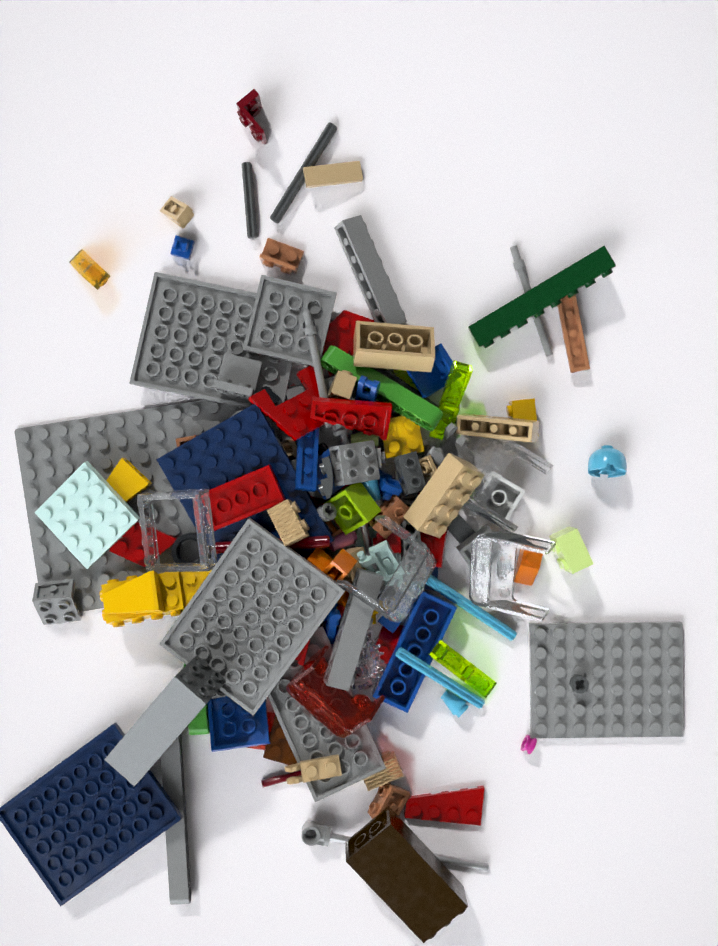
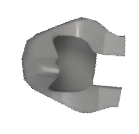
[429,422,475,467]

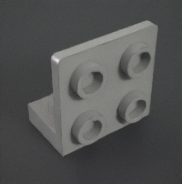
[213,353,262,399]
[329,440,380,486]
[32,579,81,625]

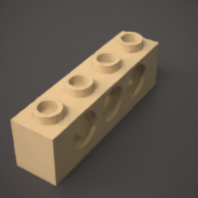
[456,413,539,442]

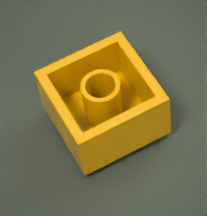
[382,416,424,458]

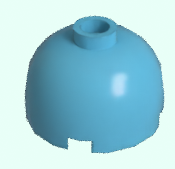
[588,445,627,478]

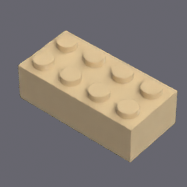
[353,321,435,372]
[404,453,485,538]

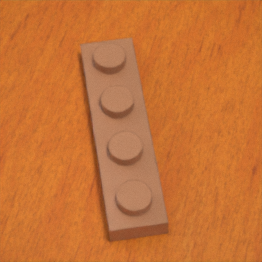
[557,295,590,373]

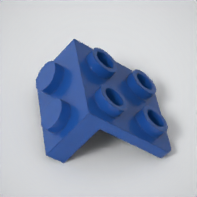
[406,343,462,398]

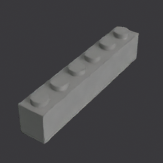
[334,215,407,324]
[323,568,385,691]

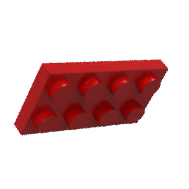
[197,464,286,531]

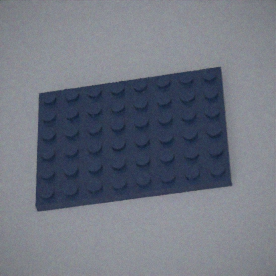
[156,404,335,563]
[0,722,184,907]

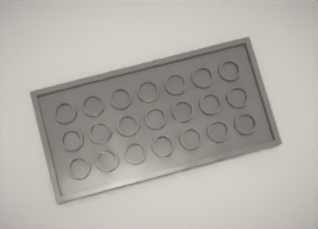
[268,626,386,802]

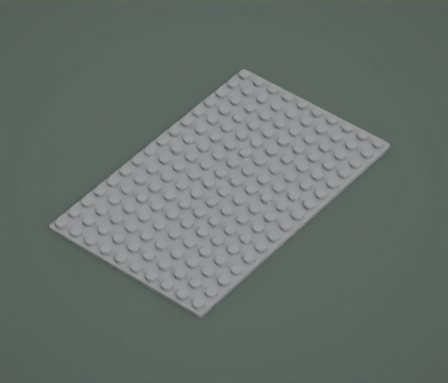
[14,385,341,612]

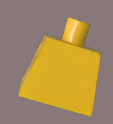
[106,458,152,502]

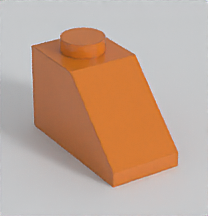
[513,545,544,586]

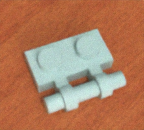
[357,540,404,581]

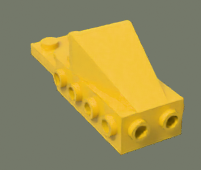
[99,564,216,627]

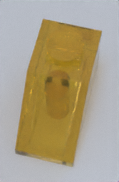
[69,249,110,290]

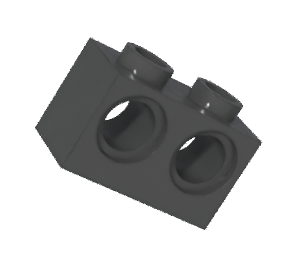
[393,451,426,496]

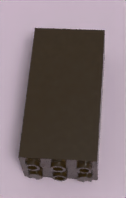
[345,806,468,943]

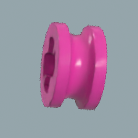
[520,734,537,754]

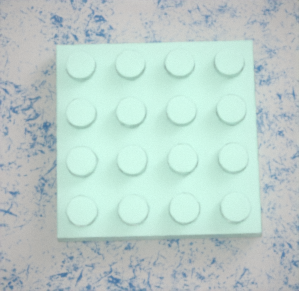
[35,461,140,569]

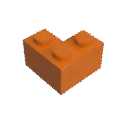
[307,548,357,583]

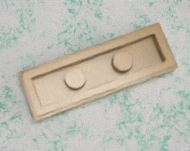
[303,161,363,188]

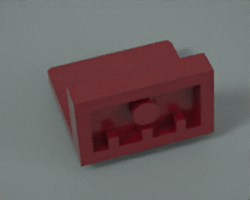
[236,89,267,145]

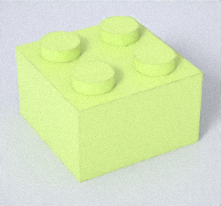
[549,526,594,574]

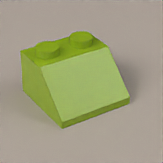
[323,482,382,535]

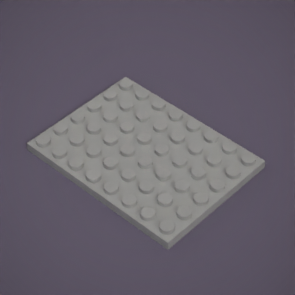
[129,272,293,408]
[159,518,346,716]
[529,621,684,738]

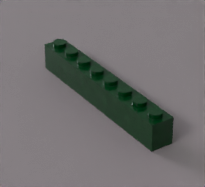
[468,245,616,349]

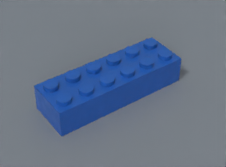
[372,590,457,713]

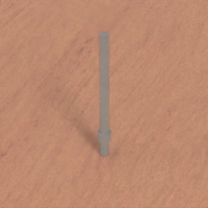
[510,245,553,357]
[303,311,333,428]

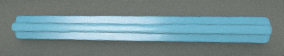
[423,571,517,641]
[395,647,485,709]

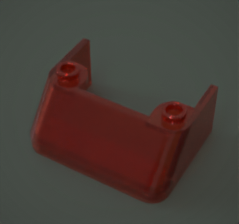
[286,645,386,738]

